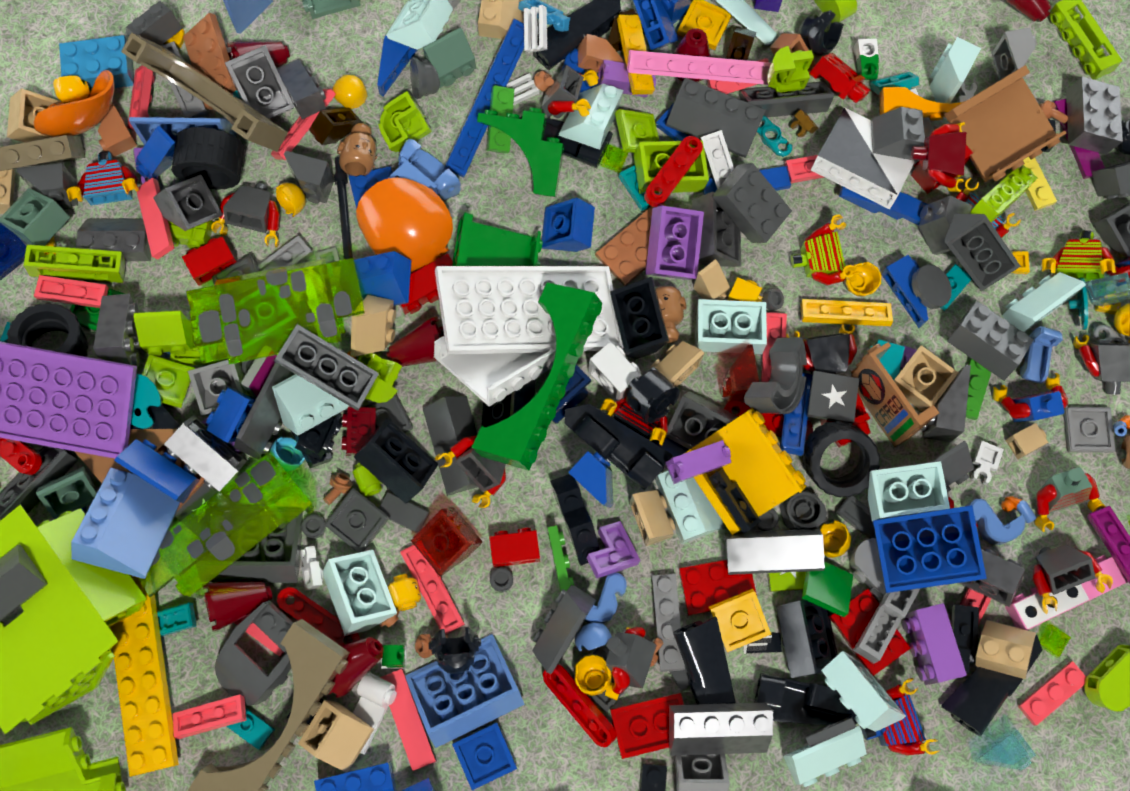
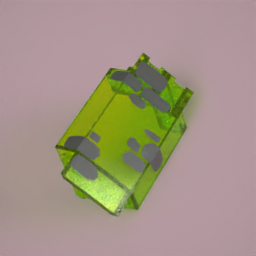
[186,258,365,365]
[139,452,316,599]

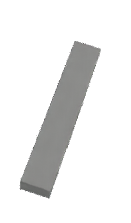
[853,588,920,664]

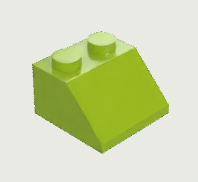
[133,311,193,356]

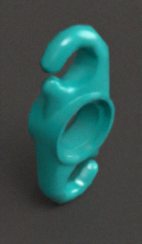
[757,115,792,157]

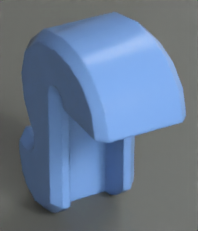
[1020,326,1063,384]
[966,499,1026,545]
[584,573,627,623]

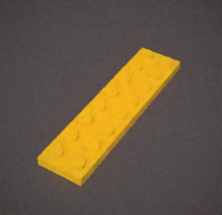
[110,571,179,777]

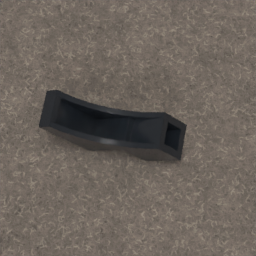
[550,474,600,566]

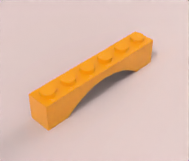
[880,87,965,121]

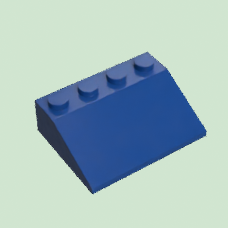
[873,505,987,593]

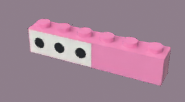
[1005,555,1128,630]

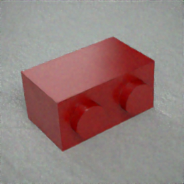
[182,236,237,286]
[489,528,540,568]

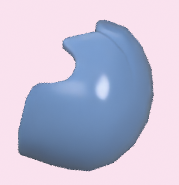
[575,622,612,651]

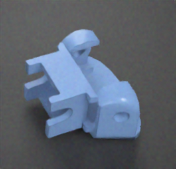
[388,139,461,201]

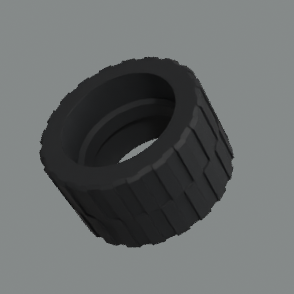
[171,127,244,190]
[7,303,88,357]
[802,421,880,498]

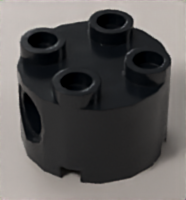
[625,367,680,424]

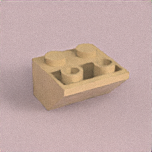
[298,700,374,773]

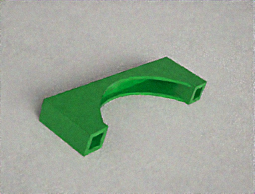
[472,282,602,471]

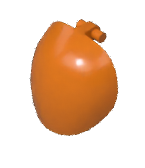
[34,70,115,137]
[356,177,453,274]

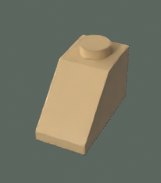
[693,259,730,300]

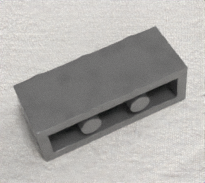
[277,59,326,119]

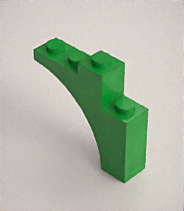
[477,107,564,198]

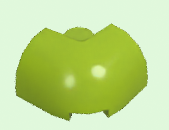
[767,46,814,92]
[378,91,432,152]
[357,353,402,403]

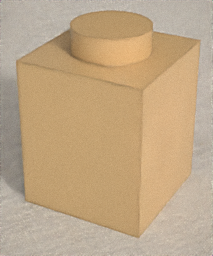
[1005,423,1049,460]

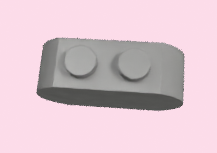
[850,538,886,602]

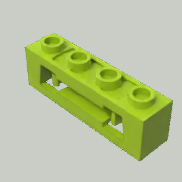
[1049,0,1123,80]
[970,165,1038,223]
[23,245,126,283]

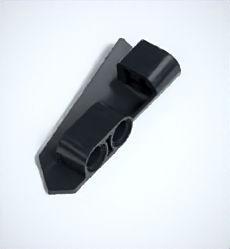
[533,0,621,70]
[519,116,613,169]
[565,404,673,490]
[673,616,736,705]
[941,635,1043,736]
[754,673,857,725]

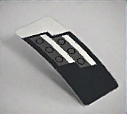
[744,633,782,654]

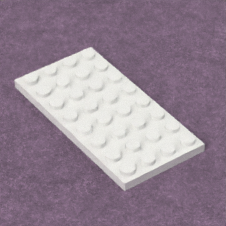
[435,266,624,355]

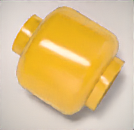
[387,574,421,611]

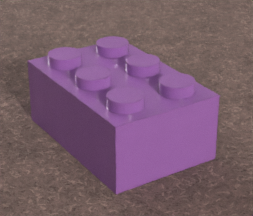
[645,206,704,280]
[902,603,967,685]

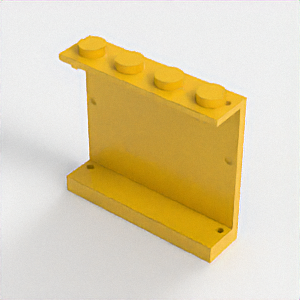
[684,408,806,535]

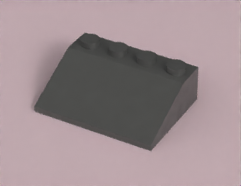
[196,508,303,583]

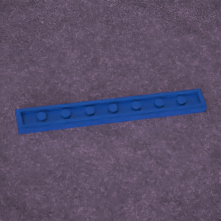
[444,18,524,177]

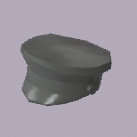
[410,56,440,99]
[780,491,827,530]

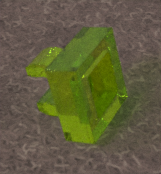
[600,145,629,173]
[1039,624,1071,658]

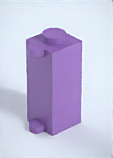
[598,60,656,97]
[665,440,731,484]

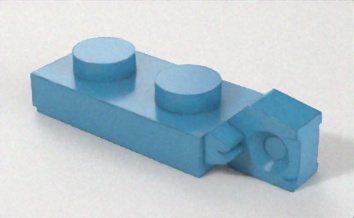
[518,0,570,32]

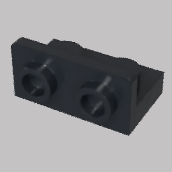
[295,413,342,460]

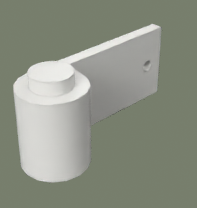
[353,672,397,755]

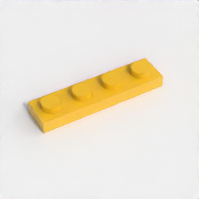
[617,15,655,95]
[800,299,893,327]

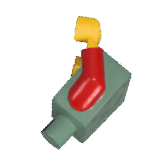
[1035,467,1106,532]

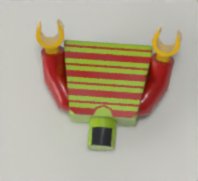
[790,214,857,286]
[1041,230,1116,282]

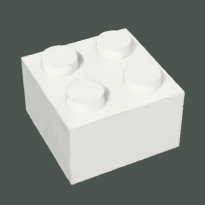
[588,342,642,401]

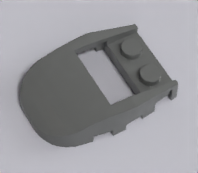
[215,600,293,705]

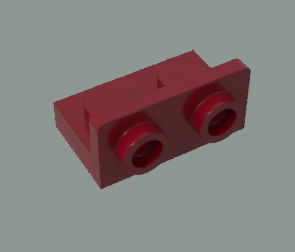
[342,407,376,456]

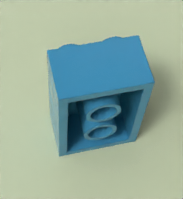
[59,35,134,91]

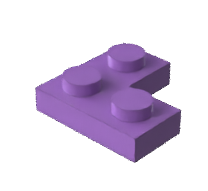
[587,521,641,579]

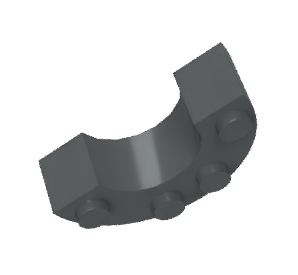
[744,337,807,414]

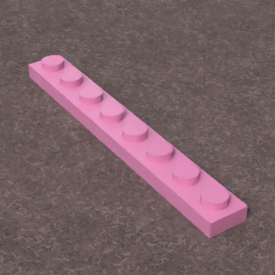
[627,50,771,85]

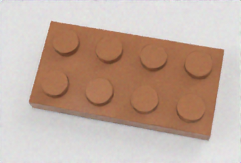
[183,13,236,110]
[595,204,666,286]

